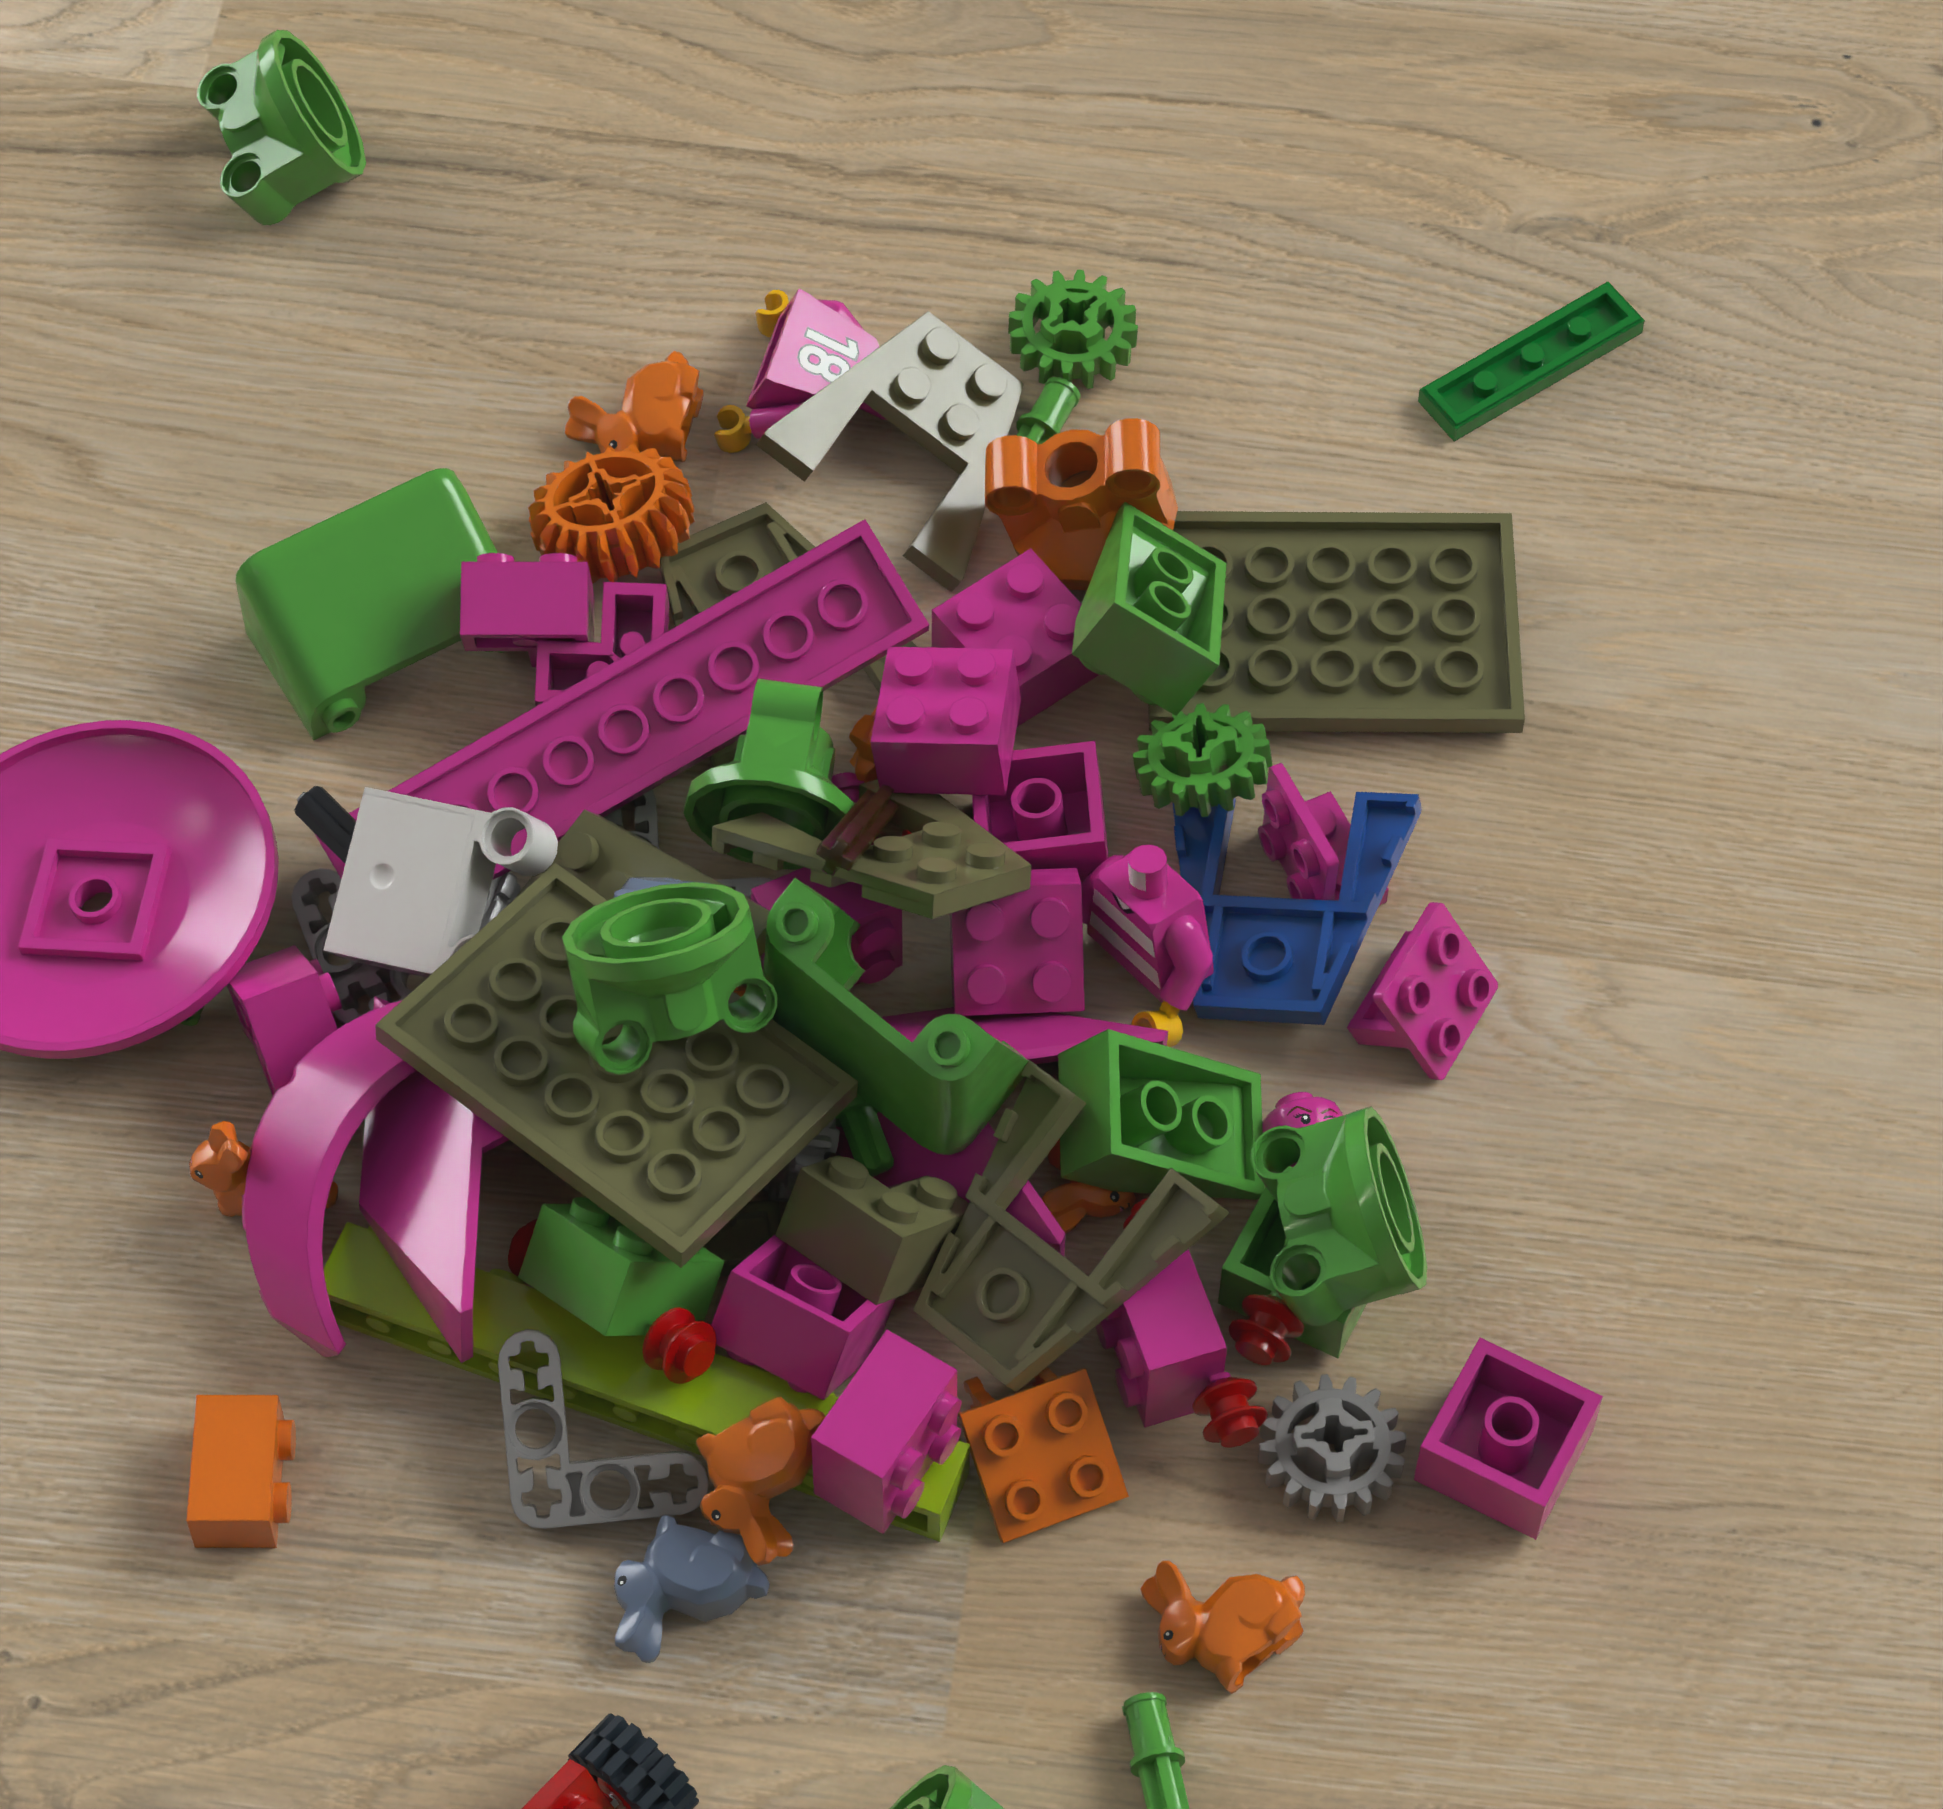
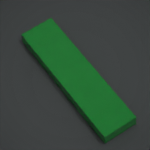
[1418,281,1645,442]

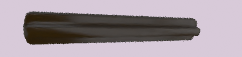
[816,784,900,876]

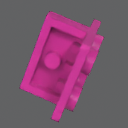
[1347,902,1498,1080]

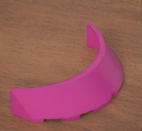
[242,1000,417,1357]

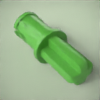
[1016,377,1081,444]
[835,1094,894,1177]
[1122,1692,1190,1809]

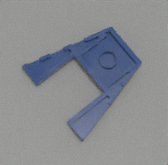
[1172,792,1422,1025]

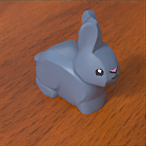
[614,1515,770,1663]

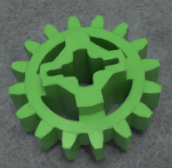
[1008,269,1138,389]
[1133,703,1272,817]

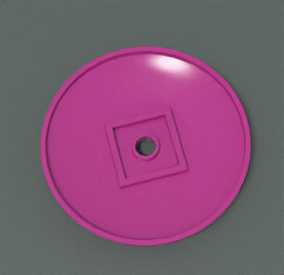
[0,720,279,1059]

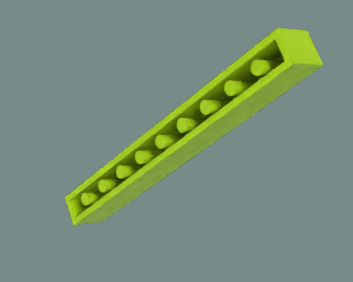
[323,1222,970,1542]

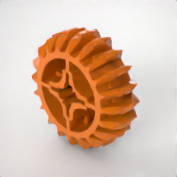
[528,444,695,585]

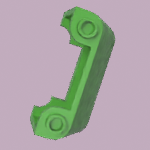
[235,468,507,740]
[763,878,1029,1155]

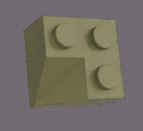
[775,1155,969,1305]

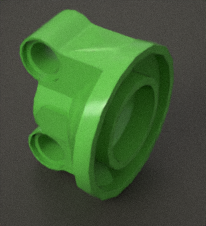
[197,30,366,225]
[683,678,855,870]
[562,882,777,1075]
[1250,1106,1427,1326]

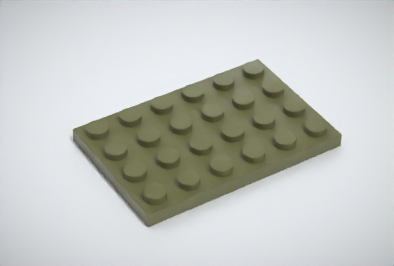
[1148,511,1525,733]
[375,863,858,1268]

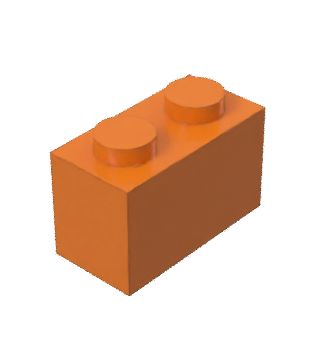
[186,1395,296,1548]

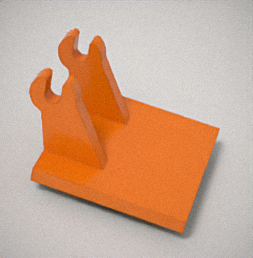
[958,1367,1129,1543]

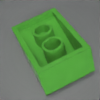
[1072,502,1227,716]
[1058,1029,1265,1200]

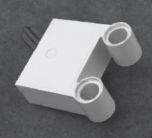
[294,786,558,978]

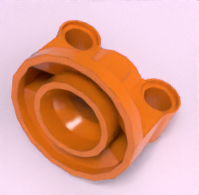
[985,418,1178,590]

